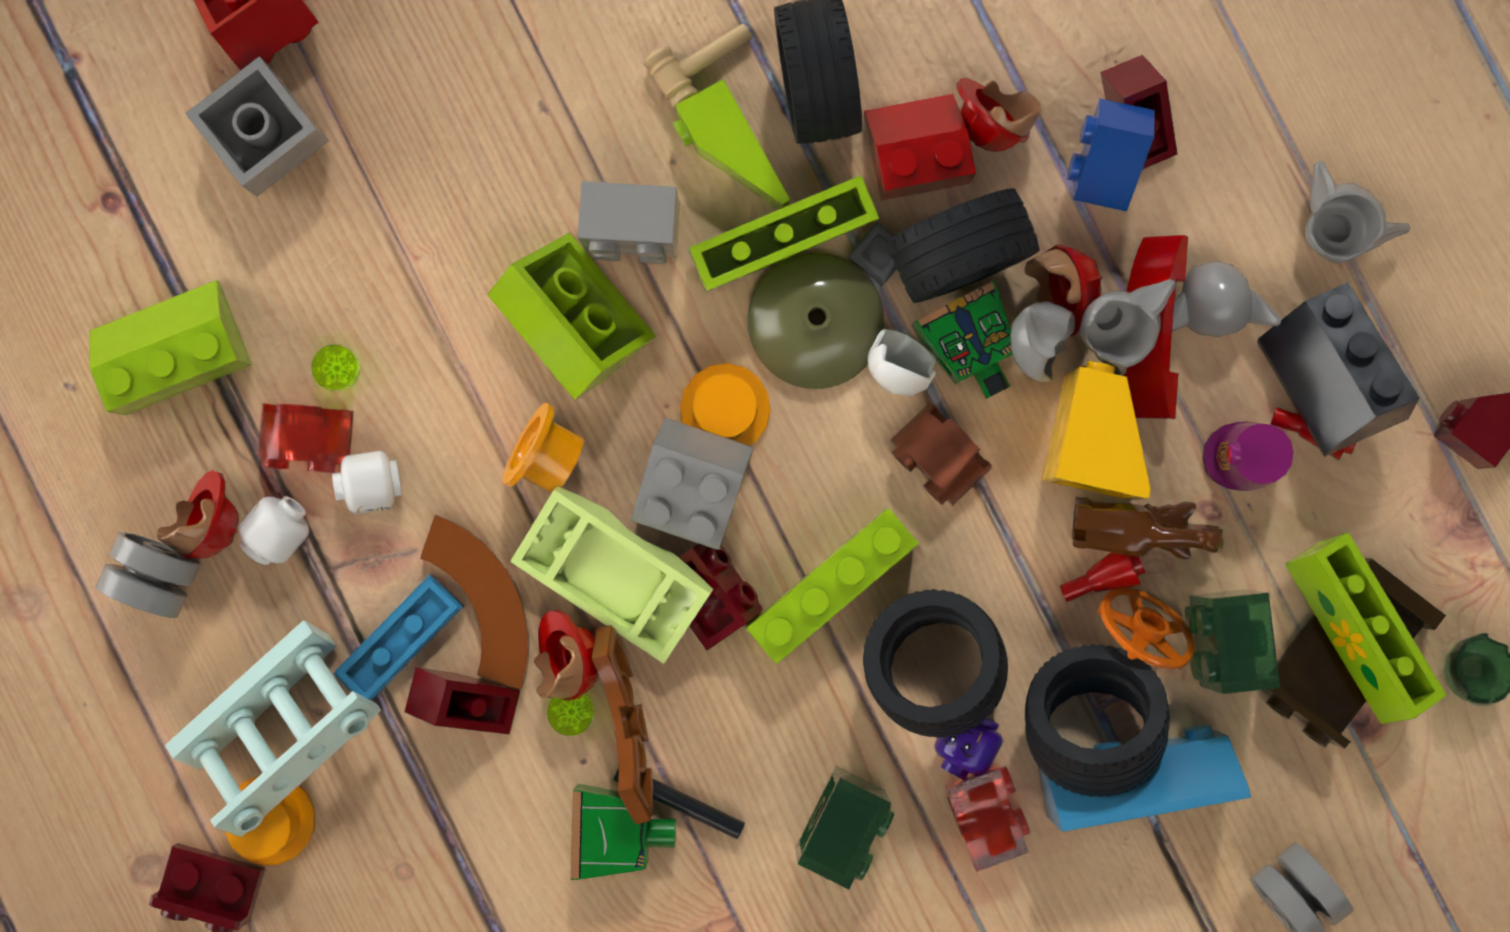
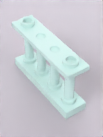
[165,620,381,837]

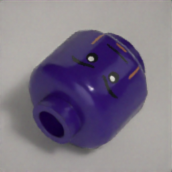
[934,718,1003,780]

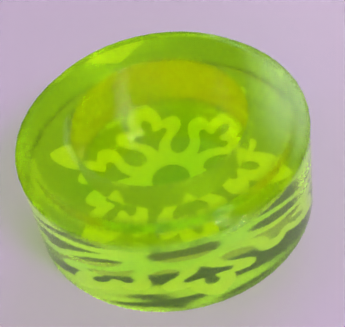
[311,344,360,391]
[547,693,595,736]

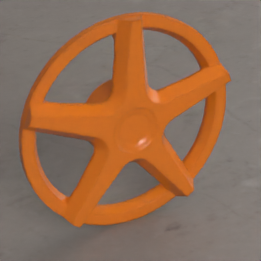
[1097,588,1195,670]

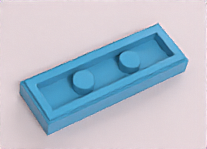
[333,574,464,701]

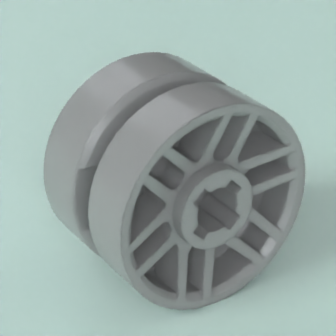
[95,532,201,618]
[1249,842,1354,932]

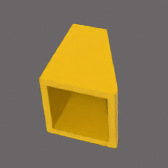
[1041,361,1151,500]

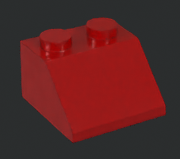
[193,0,319,71]
[864,94,976,201]

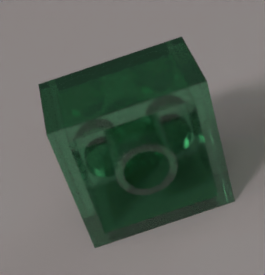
[1185,589,1280,694]
[795,766,894,890]

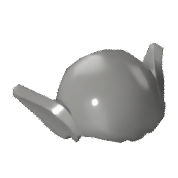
[1305,161,1410,263]
[1172,261,1282,337]
[1079,279,1175,376]
[1010,301,1075,382]

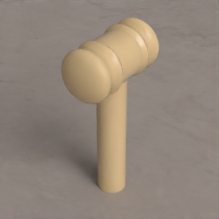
[644,23,752,110]

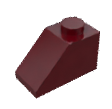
[1100,55,1178,169]
[1434,393,1510,469]
[404,667,520,735]

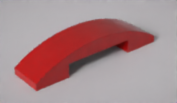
[1123,235,1188,419]

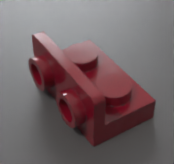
[679,544,763,651]
[149,843,265,932]

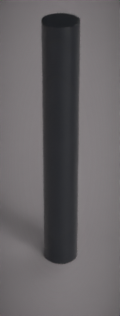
[613,768,745,839]

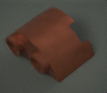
[890,403,992,506]

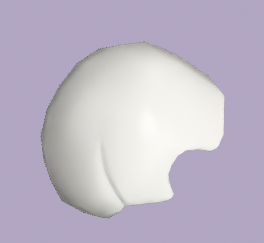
[868,329,936,397]

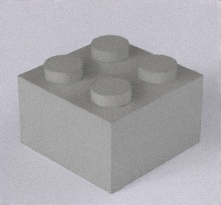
[185,56,329,196]
[578,181,680,264]
[631,418,754,550]

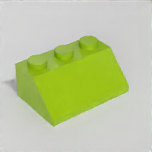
[487,232,656,400]
[89,280,252,415]

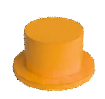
[680,363,771,446]
[502,402,584,493]
[224,774,316,866]

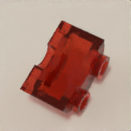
[258,403,354,473]
[945,766,1030,872]

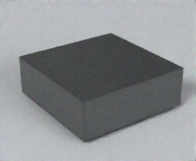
[847,221,897,287]

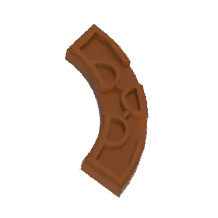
[420,515,529,690]
[592,625,653,824]

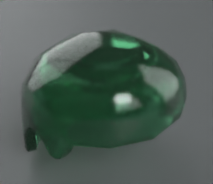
[1443,633,1510,707]

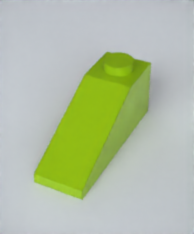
[672,79,790,210]

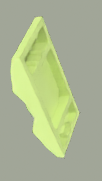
[510,486,713,664]

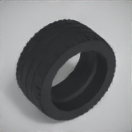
[774,0,862,144]
[889,188,1040,303]
[863,589,1008,738]
[1025,644,1170,797]

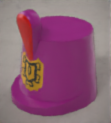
[1202,421,1294,491]

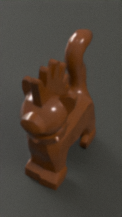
[1072,496,1224,559]

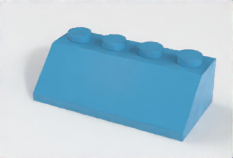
[1038,725,1251,832]

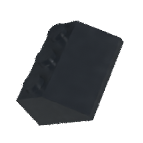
[1257,282,1419,457]

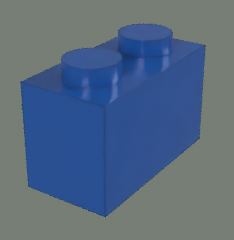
[1067,98,1154,211]

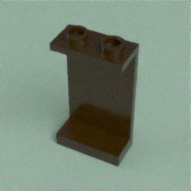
[1258,558,1446,749]

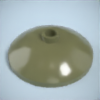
[748,253,884,389]

